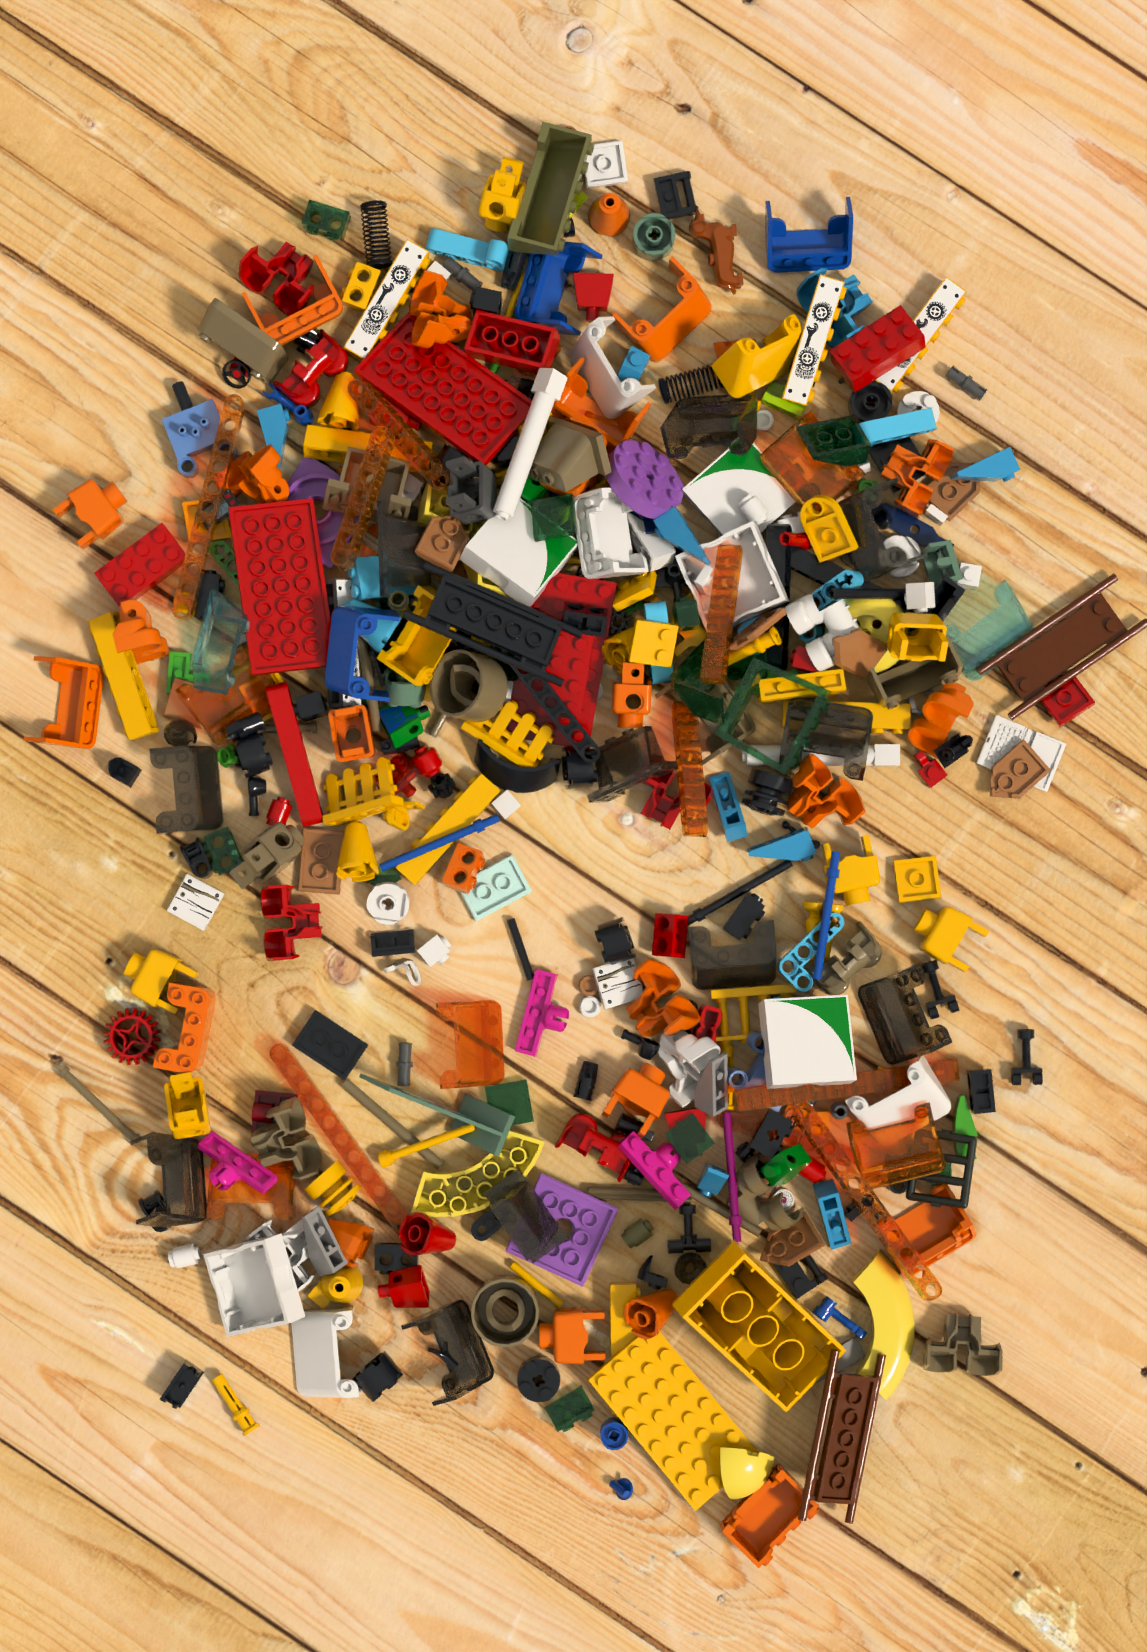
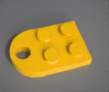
[800,495,859,563]

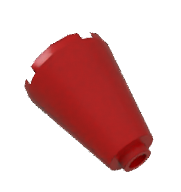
[398,1212,456,1256]

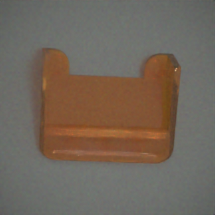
[760,411,866,512]
[174,642,276,745]
[436,1000,505,1089]
[846,1102,946,1189]
[207,1153,296,1221]

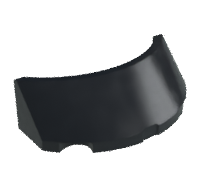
[909,576,967,632]
[474,739,561,793]

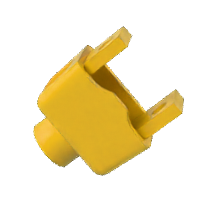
[478,157,527,232]
[886,612,948,662]
[821,835,880,906]
[913,906,989,972]
[124,949,199,1014]
[164,1072,211,1139]

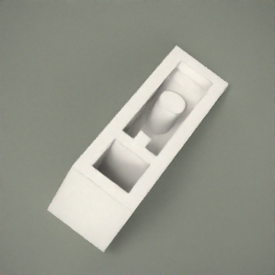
[627,512,676,572]

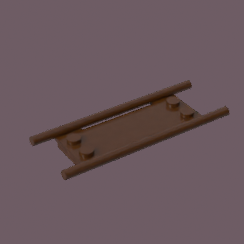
[976,573,1147,720]
[798,1349,886,1524]

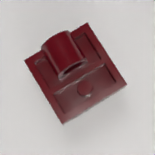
[251,1090,299,1137]

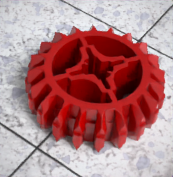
[103,1008,161,1065]

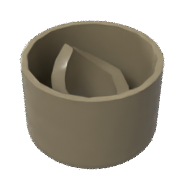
[429,650,508,722]
[471,1275,539,1347]

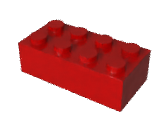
[829,305,926,392]
[464,310,561,374]
[94,523,191,606]
[538,630,594,720]

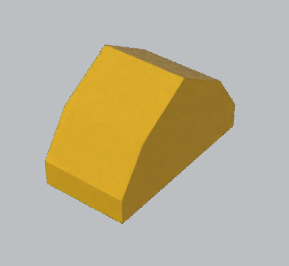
[672,1240,847,1412]

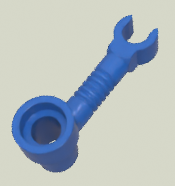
[263,384,314,426]
[812,1296,867,1340]

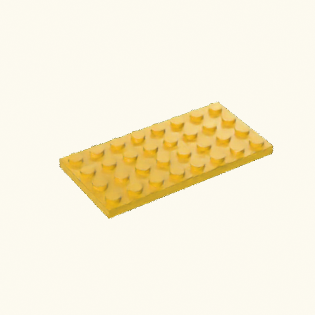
[587,1324,758,1511]

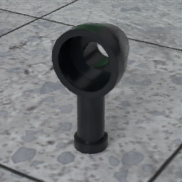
[665,563,685,603]
[248,776,266,816]
[621,1029,660,1060]

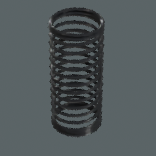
[360,200,393,269]
[658,363,725,405]

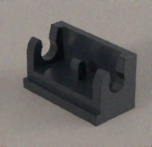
[370,929,416,957]
[160,1360,204,1409]

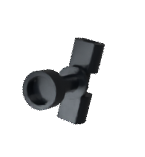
[667,1204,711,1254]

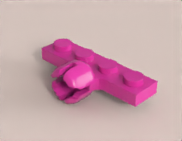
[515,969,569,1057]
[198,1131,277,1194]
[618,1131,691,1210]

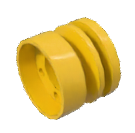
[304,1160,361,1217]

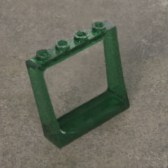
[714,657,831,775]

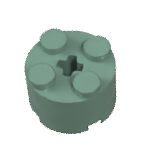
[633,213,675,261]
[384,667,426,708]

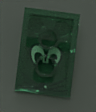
[796,415,871,467]

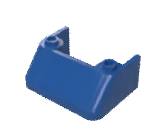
[765,197,854,273]
[514,242,602,336]
[324,605,400,702]

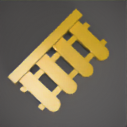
[757,669,846,704]
[461,700,554,768]
[322,757,404,827]

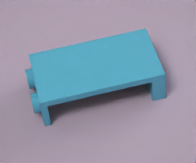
[347,553,430,602]

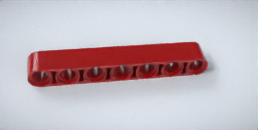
[266,681,323,827]

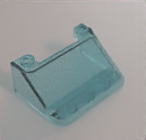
[946,580,1034,681]
[192,588,250,695]

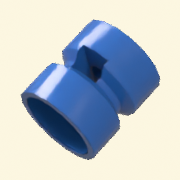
[600,1417,628,1450]

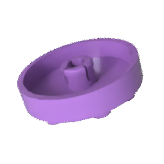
[606,440,683,519]

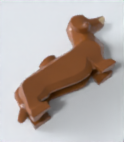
[689,209,744,295]

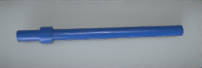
[379,814,500,871]
[813,851,840,980]

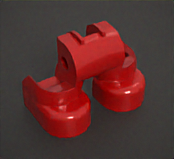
[238,242,315,316]
[273,329,349,408]
[635,755,714,830]
[261,885,323,961]
[555,1113,631,1182]

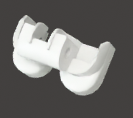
[785,593,860,672]
[658,1030,721,1108]
[245,1219,315,1292]

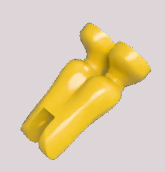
[803,901,843,962]

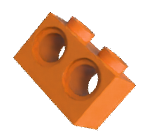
[442,842,485,895]

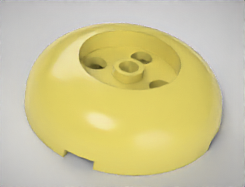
[824,599,909,674]

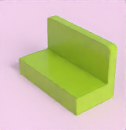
[761,381,805,420]

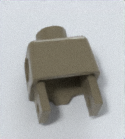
[229,822,304,889]

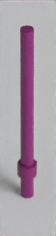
[722,1112,742,1242]

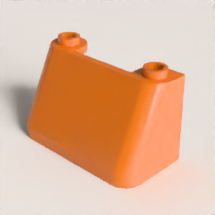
[873,1184,976,1279]

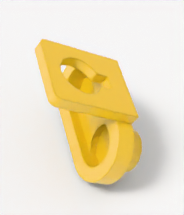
[383,801,425,831]

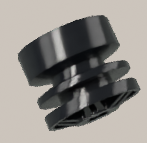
[741,769,793,816]

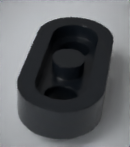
[471,1205,509,1241]

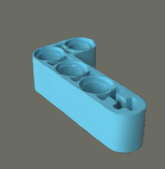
[425,228,509,271]
[849,408,937,451]
[797,570,864,642]
[644,601,674,684]
[777,913,844,992]

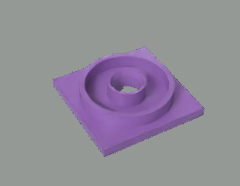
[286,458,364,569]
[505,1173,619,1287]

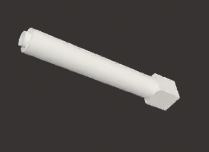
[493,368,568,521]
[742,744,900,767]

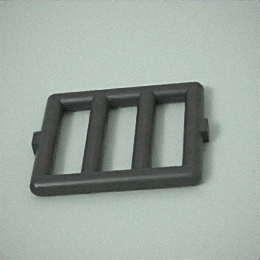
[906,1128,977,1209]

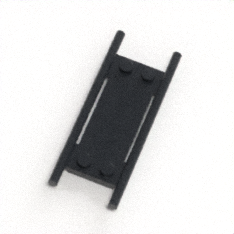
[402,561,583,687]

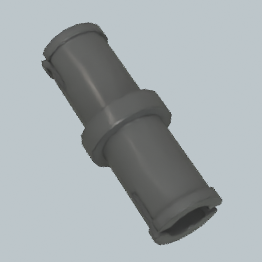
[443,256,483,293]
[945,365,987,401]
[396,1042,413,1086]
[830,1102,848,1119]

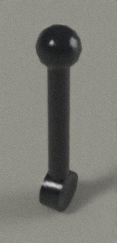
[782,821,820,849]

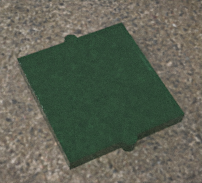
[664,1113,715,1164]

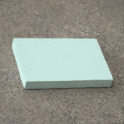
[459,854,532,921]

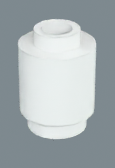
[739,493,769,526]
[168,1243,201,1269]

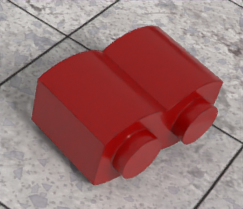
[692,1004,722,1042]

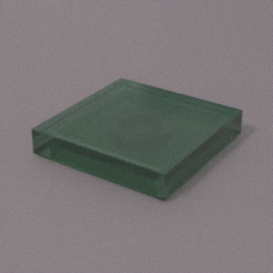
[531,493,577,542]
[485,1079,534,1125]

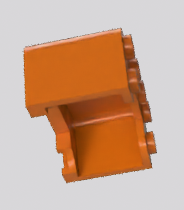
[153,982,216,1073]
[720,1463,819,1568]

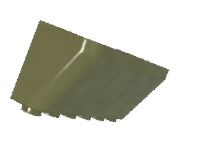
[507,122,595,255]

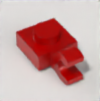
[913,750,947,788]

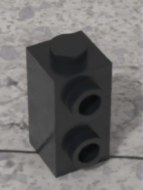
[196,570,225,619]
[722,893,765,941]

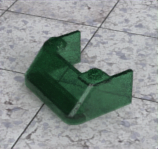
[670,634,768,726]

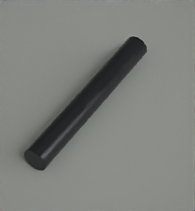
[507,918,534,981]

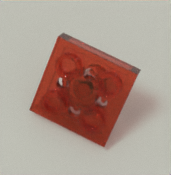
[375,753,420,798]

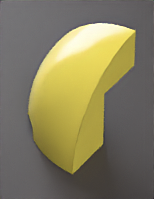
[720,1447,775,1499]

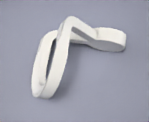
[383,960,421,986]

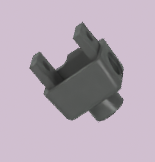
[446,456,497,524]

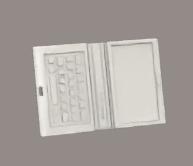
[976,715,1066,792]

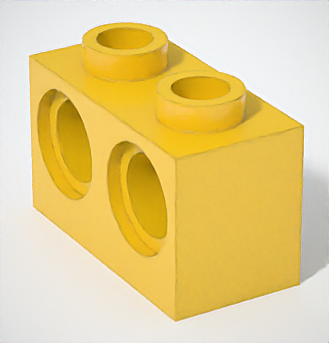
[340,262,382,313]

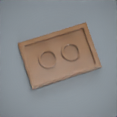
[297,828,345,895]

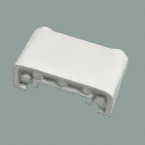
[572,488,649,579]

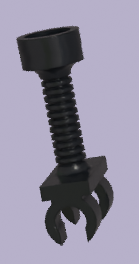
[920,960,960,1019]
[1011,1029,1043,1085]

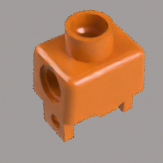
[52,480,128,550]
[612,663,652,729]
[328,705,375,762]
[601,1063,670,1138]
[539,1307,606,1364]

